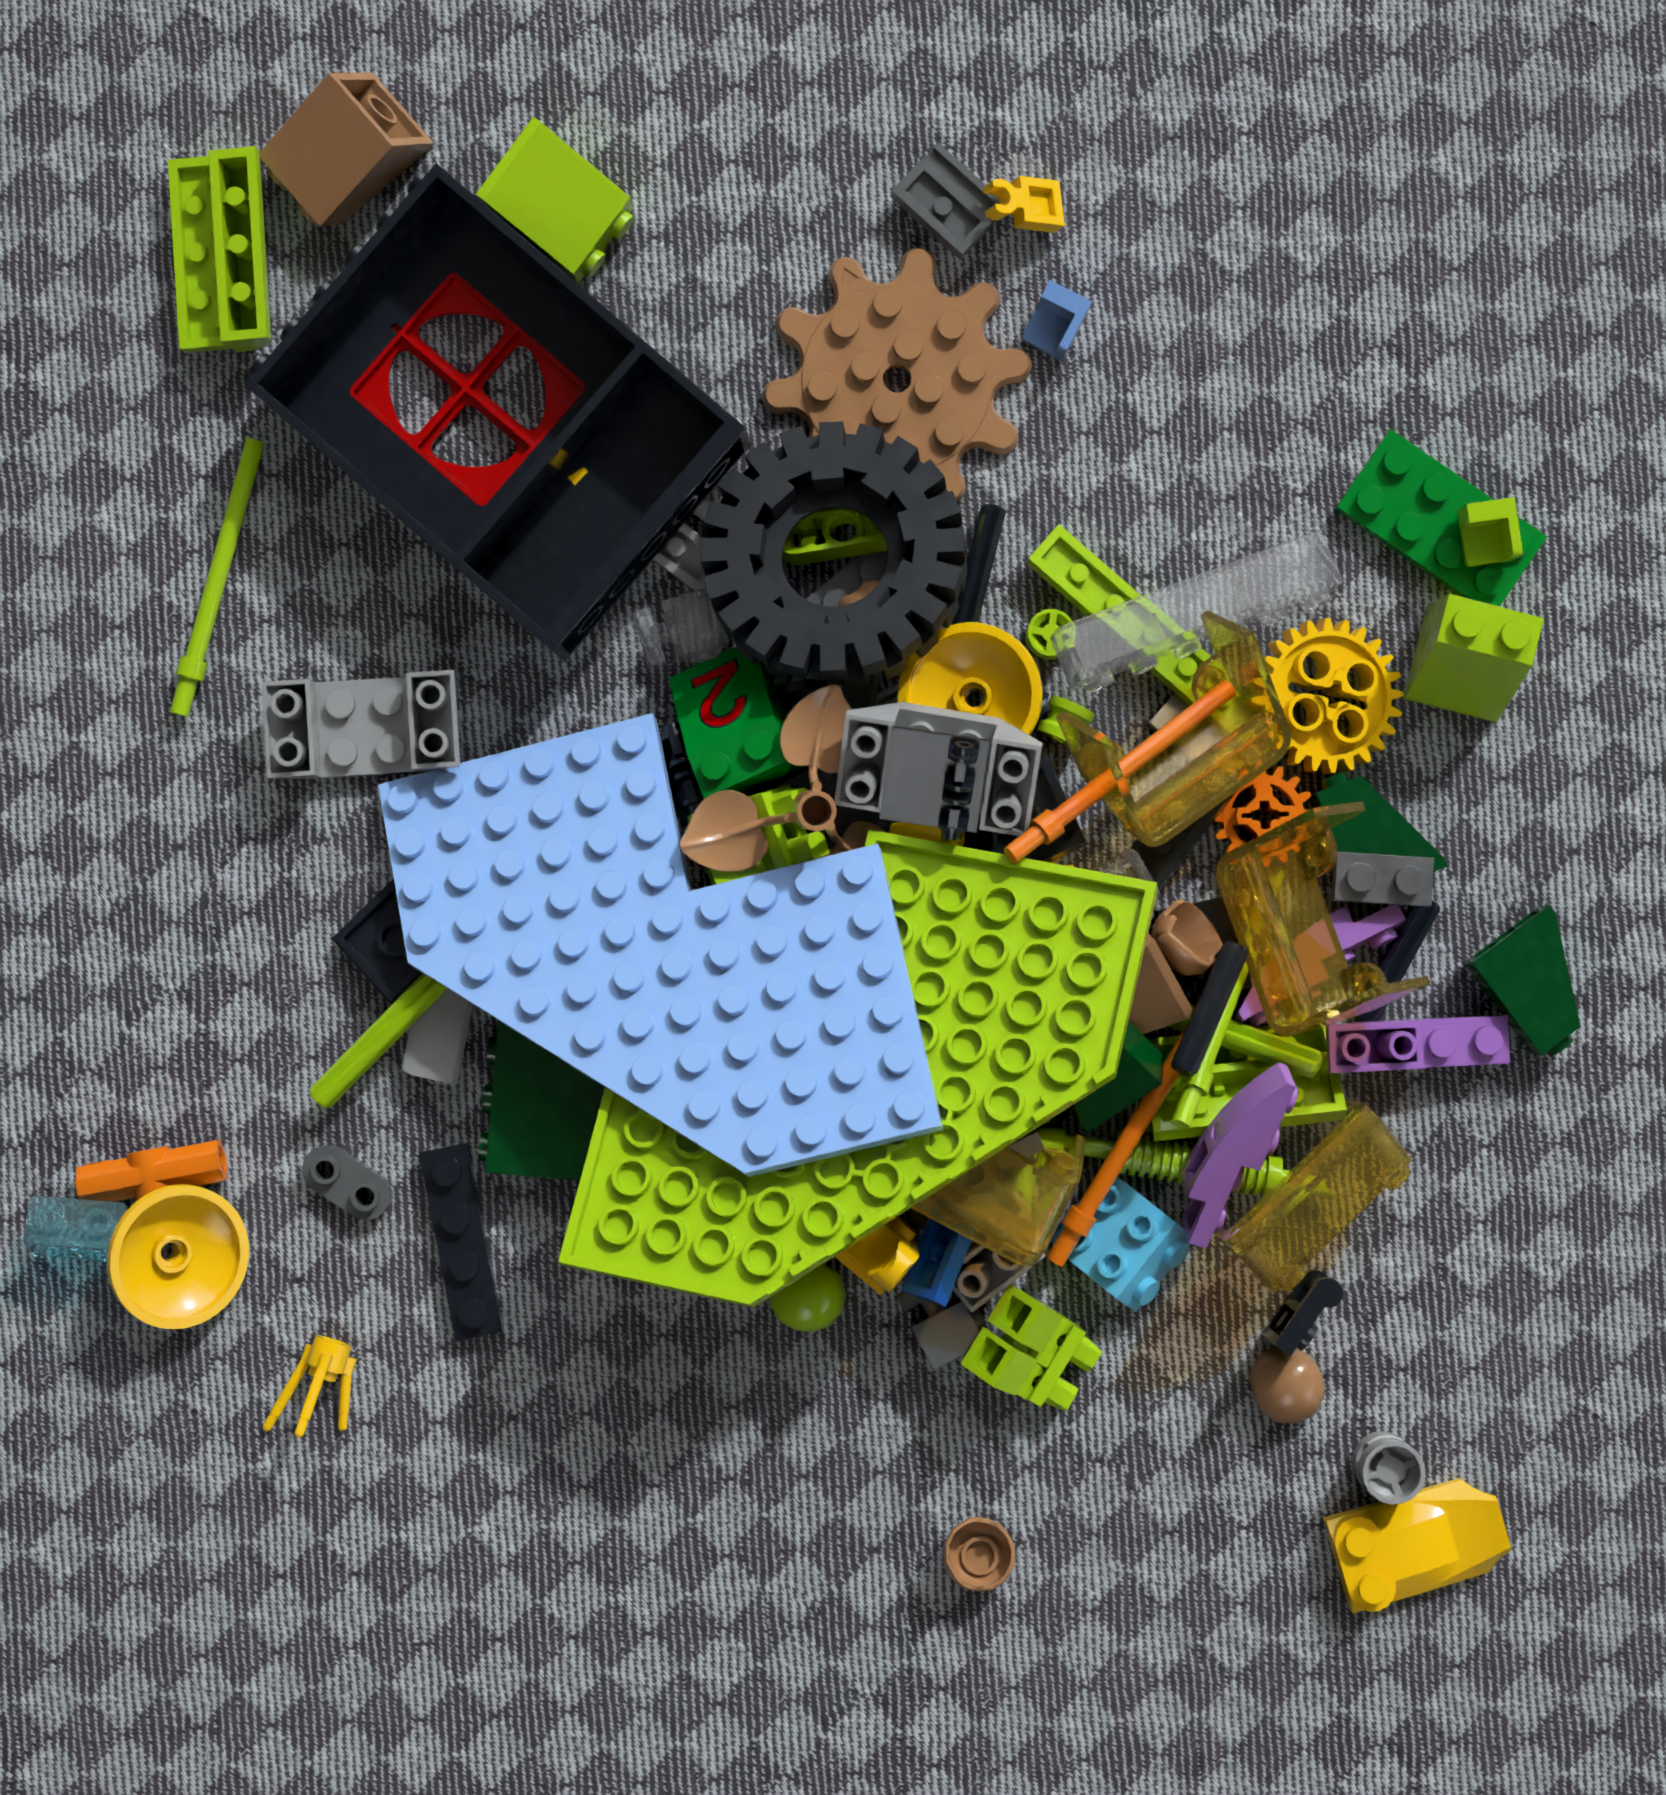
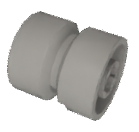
[1351,1431,1426,1505]

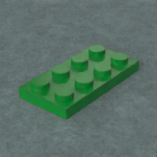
[1334,429,1548,607]

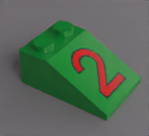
[668,647,807,799]

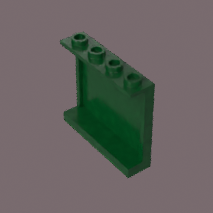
[478,1016,605,1181]

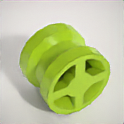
[1025,609,1075,660]
[1036,695,1095,750]

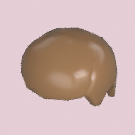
[1152,899,1222,976]
[1249,1346,1325,1424]
[942,1516,1015,1592]

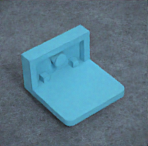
[1052,1177,1190,1312]

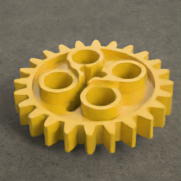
[1249,618,1404,774]

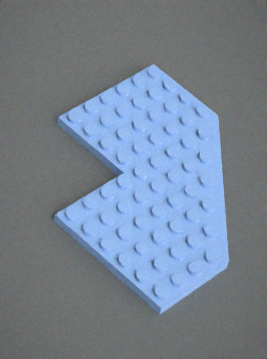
[378,713,943,1177]

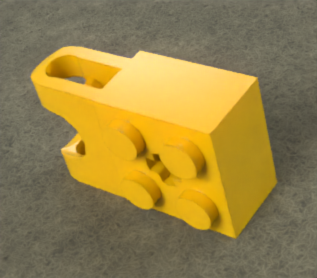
[834,1216,919,1295]

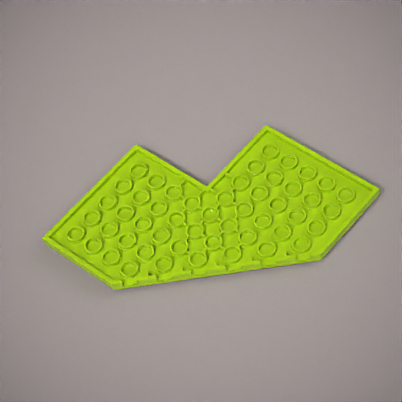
[558,829,1158,1308]

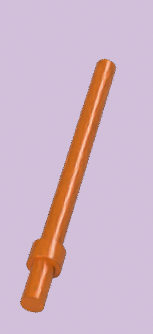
[1004,680,1236,864]
[1046,1022,1189,1267]

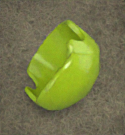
[769,1264,846,1332]

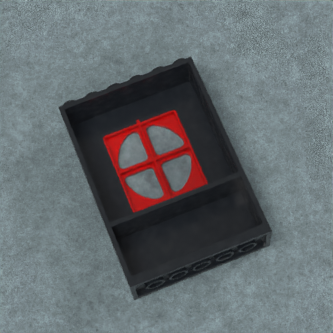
[244,163,752,662]

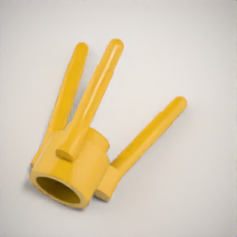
[263,1335,357,1438]

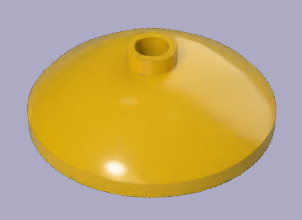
[897,622,1043,735]
[107,1184,249,1329]

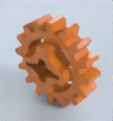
[1213,764,1315,868]

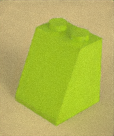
[475,117,634,284]
[1403,594,1544,722]

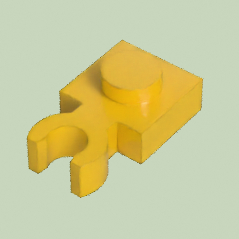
[982,176,1065,233]

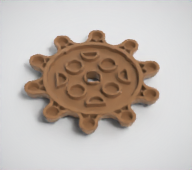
[762,248,1032,503]

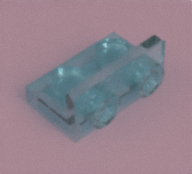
[23,1196,128,1262]

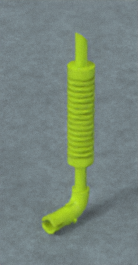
[1006,1127,1334,1213]

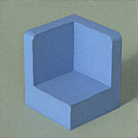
[1022,280,1092,362]

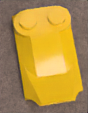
[1323,1478,1511,1614]

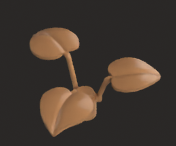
[680,685,885,872]

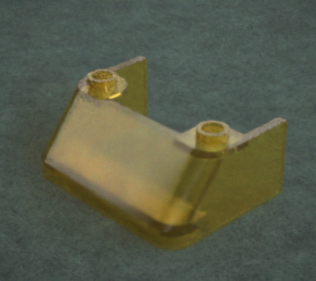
[1056,610,1291,847]
[1216,801,1431,1037]
[1213,1098,1412,1293]
[911,1134,1086,1267]

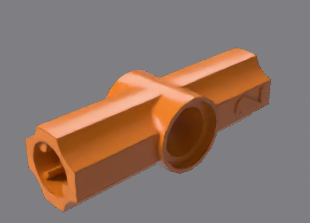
[75,1139,228,1208]

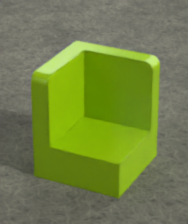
[1457,497,1523,567]

